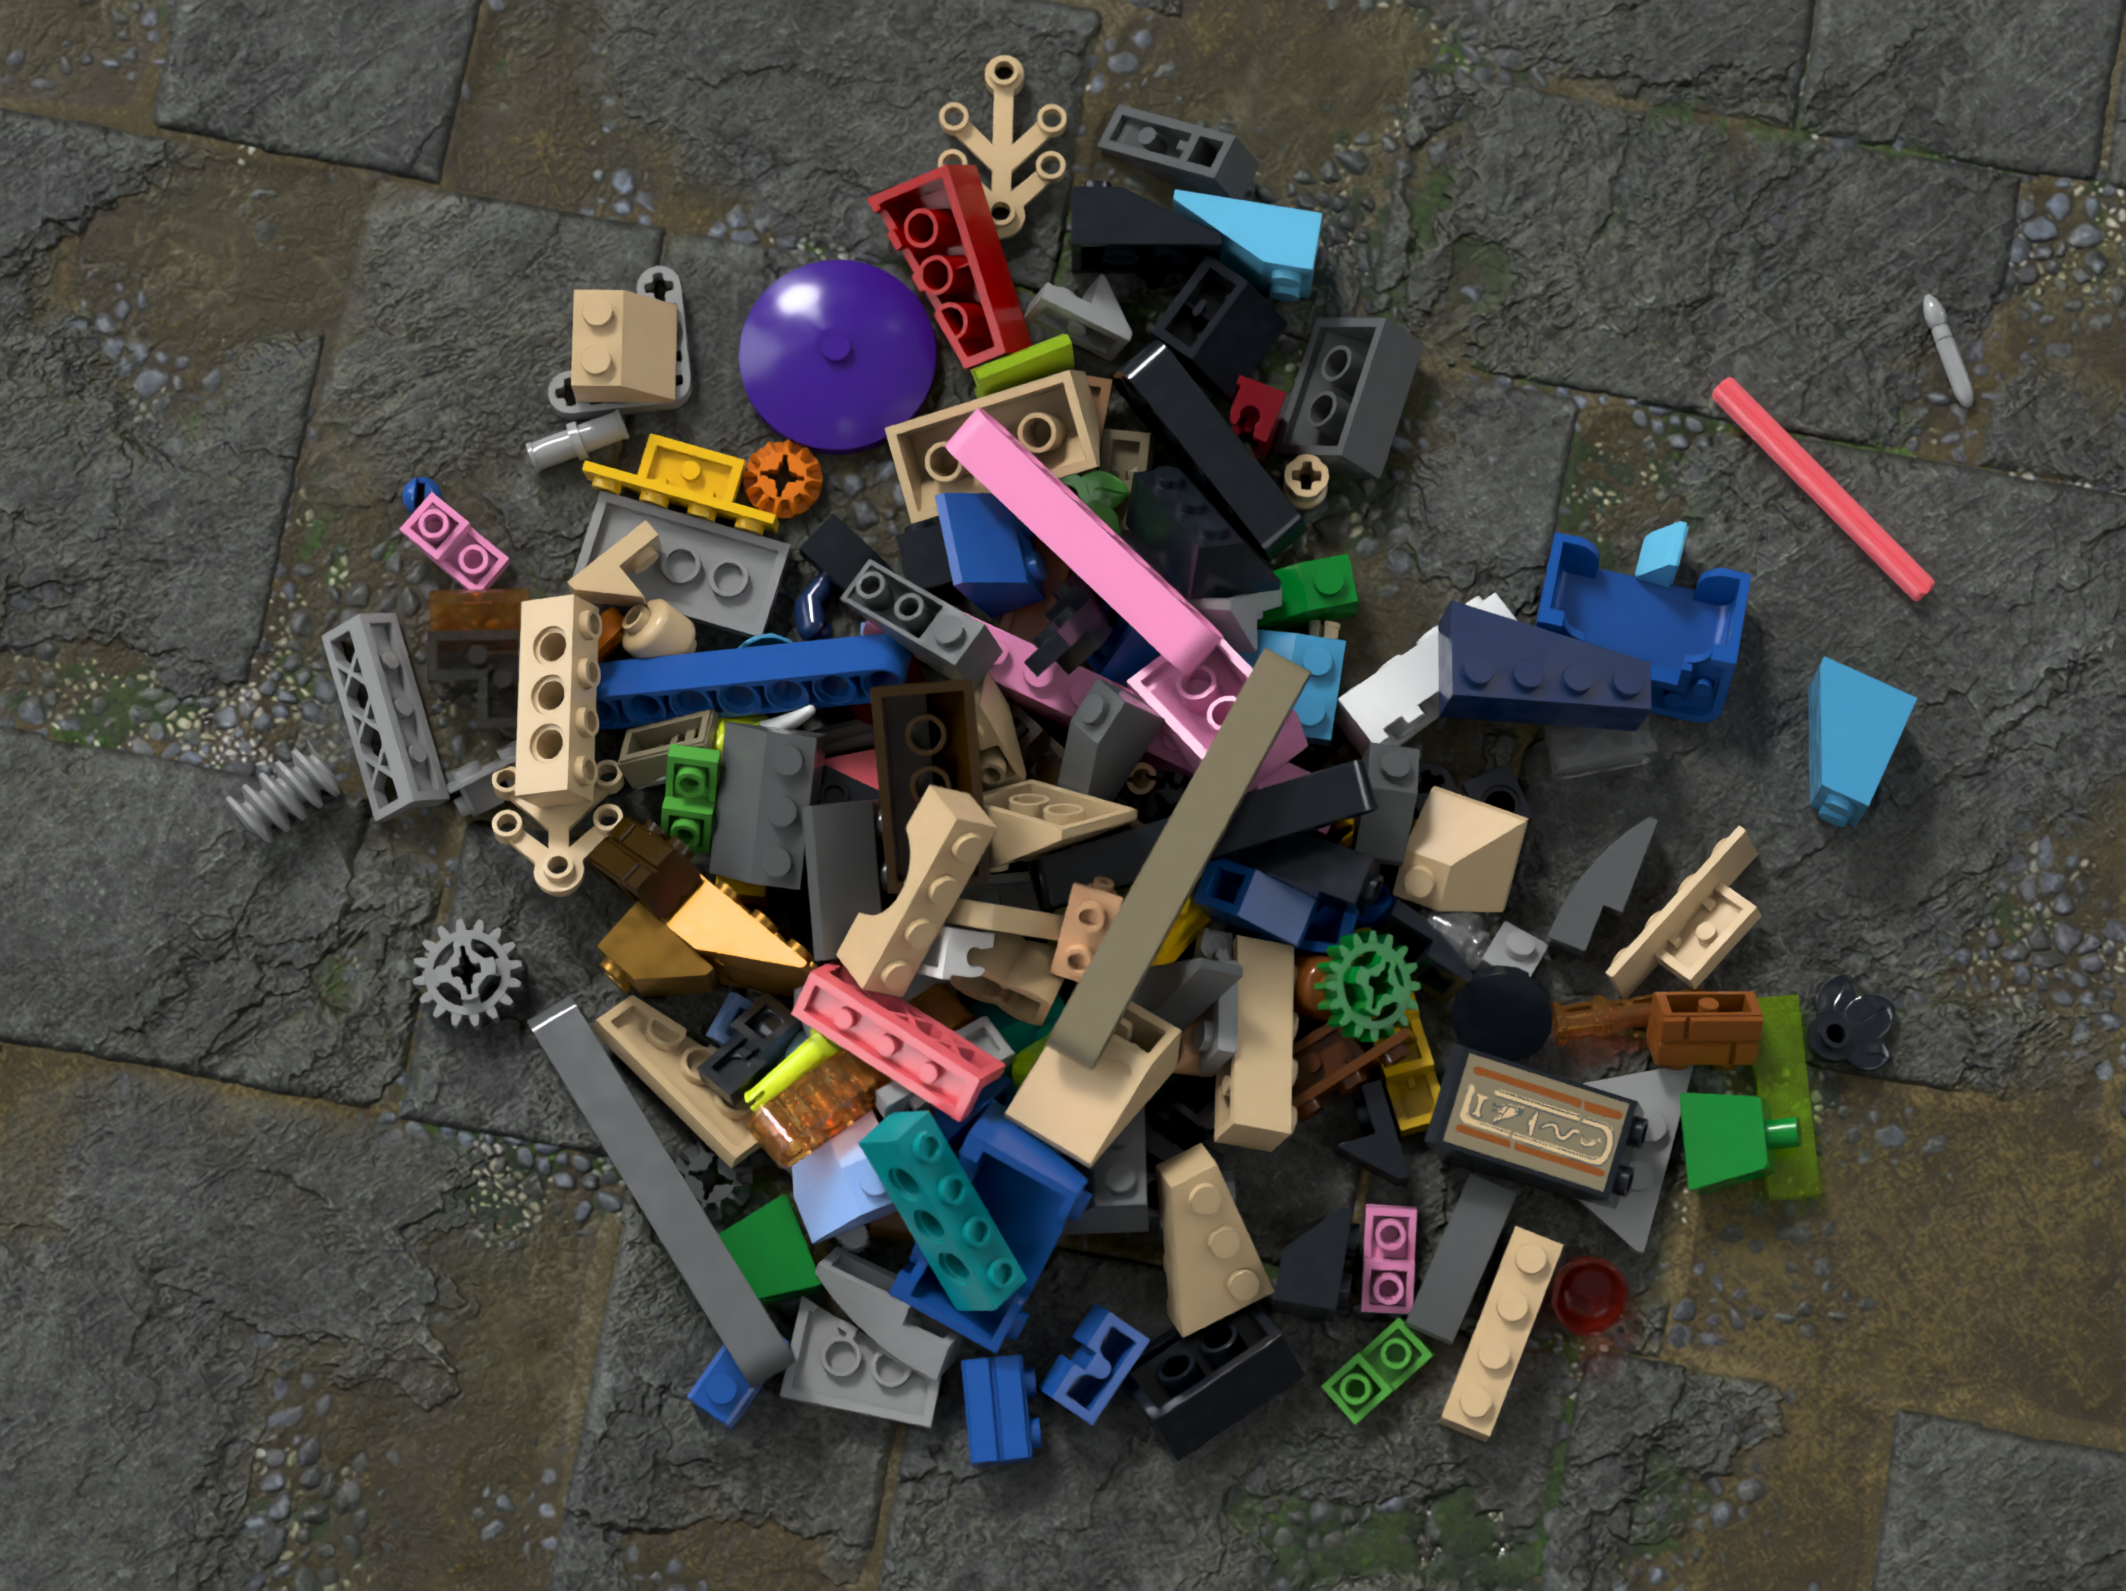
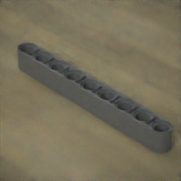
[526,995,796,1389]

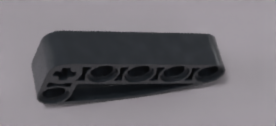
[1110,340,1308,562]

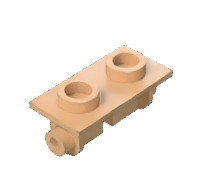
[1050,877,1123,982]

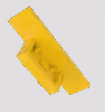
[582,433,779,536]

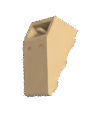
[1004,1001,1181,1168]

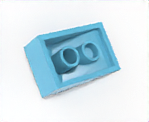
[1173,189,1322,302]

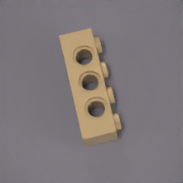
[515,594,602,808]

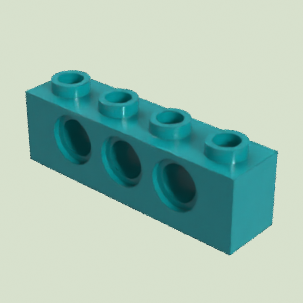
[858,1111,1028,1311]

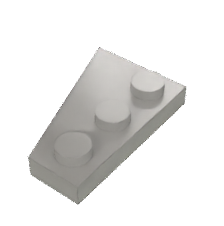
[780,1296,942,1429]

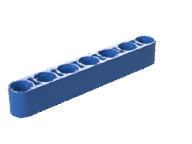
[596,633,913,730]

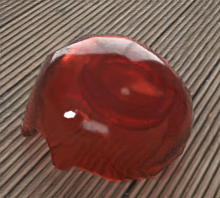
[1550,1256,1629,1338]

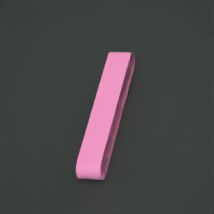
[945,408,1224,676]

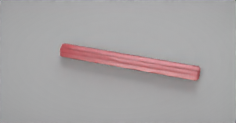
[1712,377,1935,602]

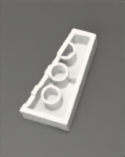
[1334,593,1518,757]

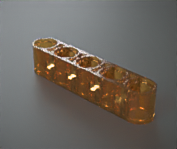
[747,983,977,1168]

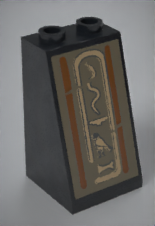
[1425,1044,1649,1209]

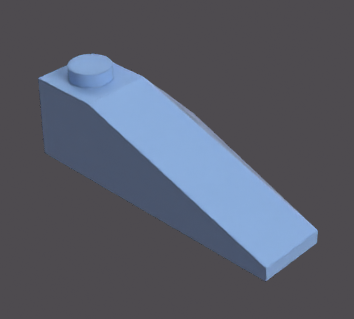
[785,1030,898,1245]

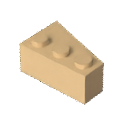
[1155,1143,1274,1338]

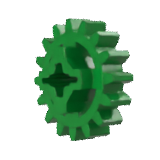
[1314,931,1421,1042]

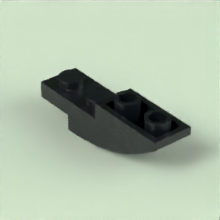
[1024,572,1118,677]

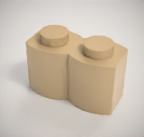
[949,927,1065,1026]

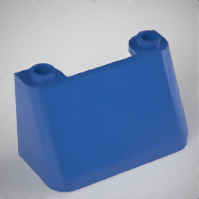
[1535,532,1751,723]
[888,1099,1092,1354]

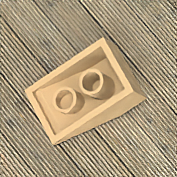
[983,779,1137,872]

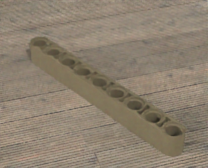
[1046,648,1311,1071]

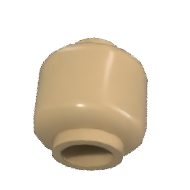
[622,599,697,659]

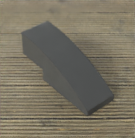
[1545,817,1658,960]
[1404,1173,1517,1346]

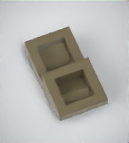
[1099,429,1157,531]

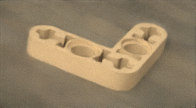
[899,894,1065,941]

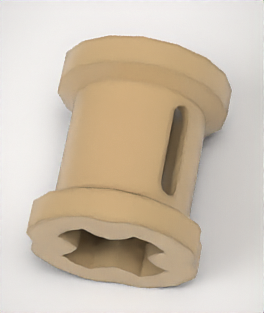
[1283,454,1329,510]

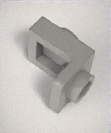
[1475,921,1549,977]

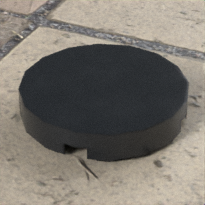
[1452,965,1554,1062]

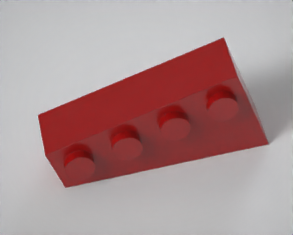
[866,164,1033,369]

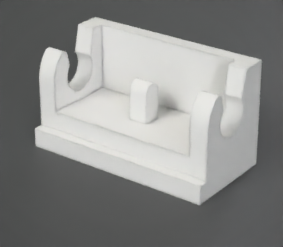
[917,923,995,980]

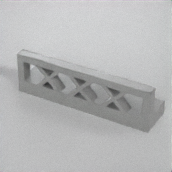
[321,613,450,822]

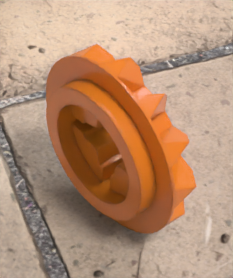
[743,439,823,519]

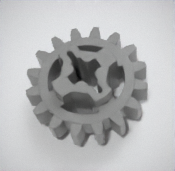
[413,919,524,1030]

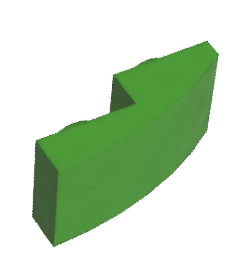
[661,744,721,854]
[1321,1316,1436,1425]

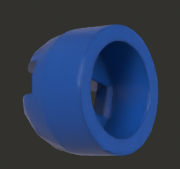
[402,477,443,515]

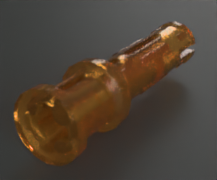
[1552,986,1704,1047]

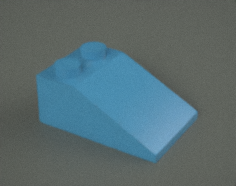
[1237,630,1346,747]

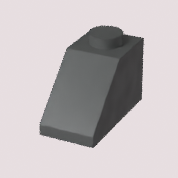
[1352,742,1419,867]

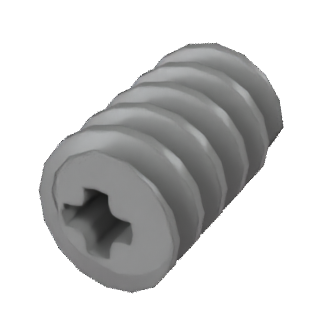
[225,740,341,844]

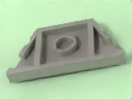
[1573,1065,1693,1255]

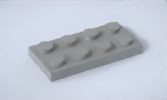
[572,490,792,638]

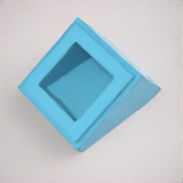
[1635,521,1689,588]

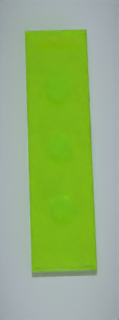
[1753,994,1821,1201]

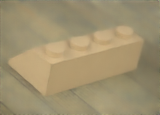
[884,370,1100,524]

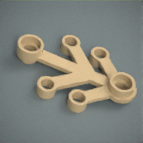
[938,55,1067,240]
[492,744,624,897]

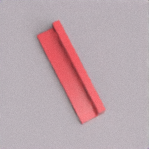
[791,959,1006,1122]

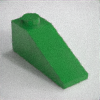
[1257,554,1358,631]

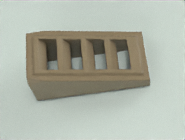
[617,708,719,789]

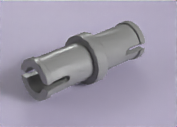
[526,409,630,473]

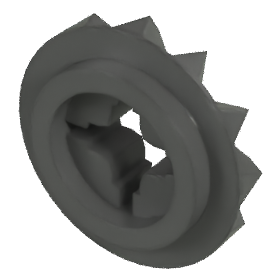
[675,1140,753,1221]

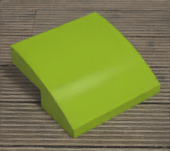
[971,334,1075,399]

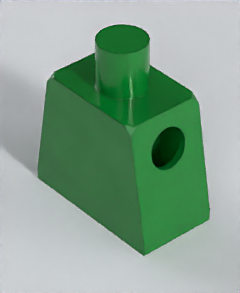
[1679,1093,1803,1195]
[718,1194,825,1305]

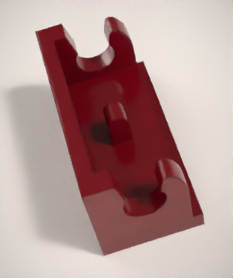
[1230,375,1286,469]

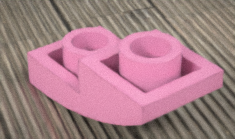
[399,492,511,600]
[1361,1204,1417,1314]

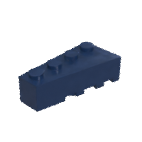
[1438,600,1652,731]

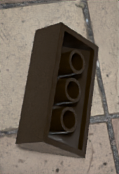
[870,679,991,894]

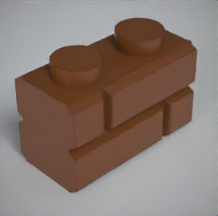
[1646,991,1764,1070]

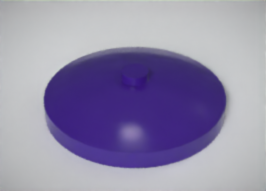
[739,260,937,455]

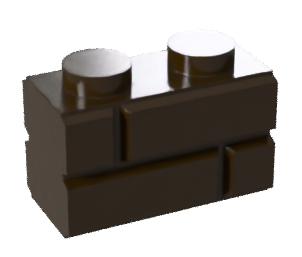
[588,816,702,919]

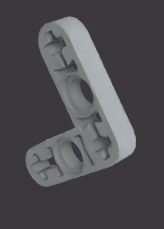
[548,266,692,420]

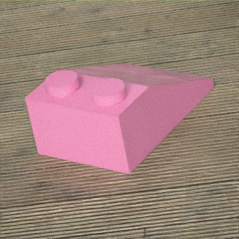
[1126,639,1308,793]

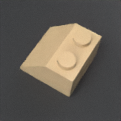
[571,290,678,403]

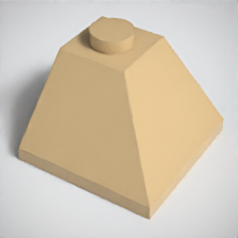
[1392,786,1529,912]

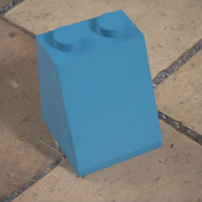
[1808,656,1917,827]

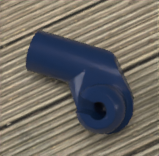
[794,572,837,641]

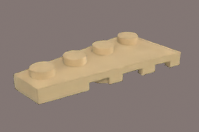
[592,995,790,1169]

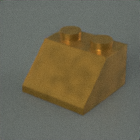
[597,901,721,997]

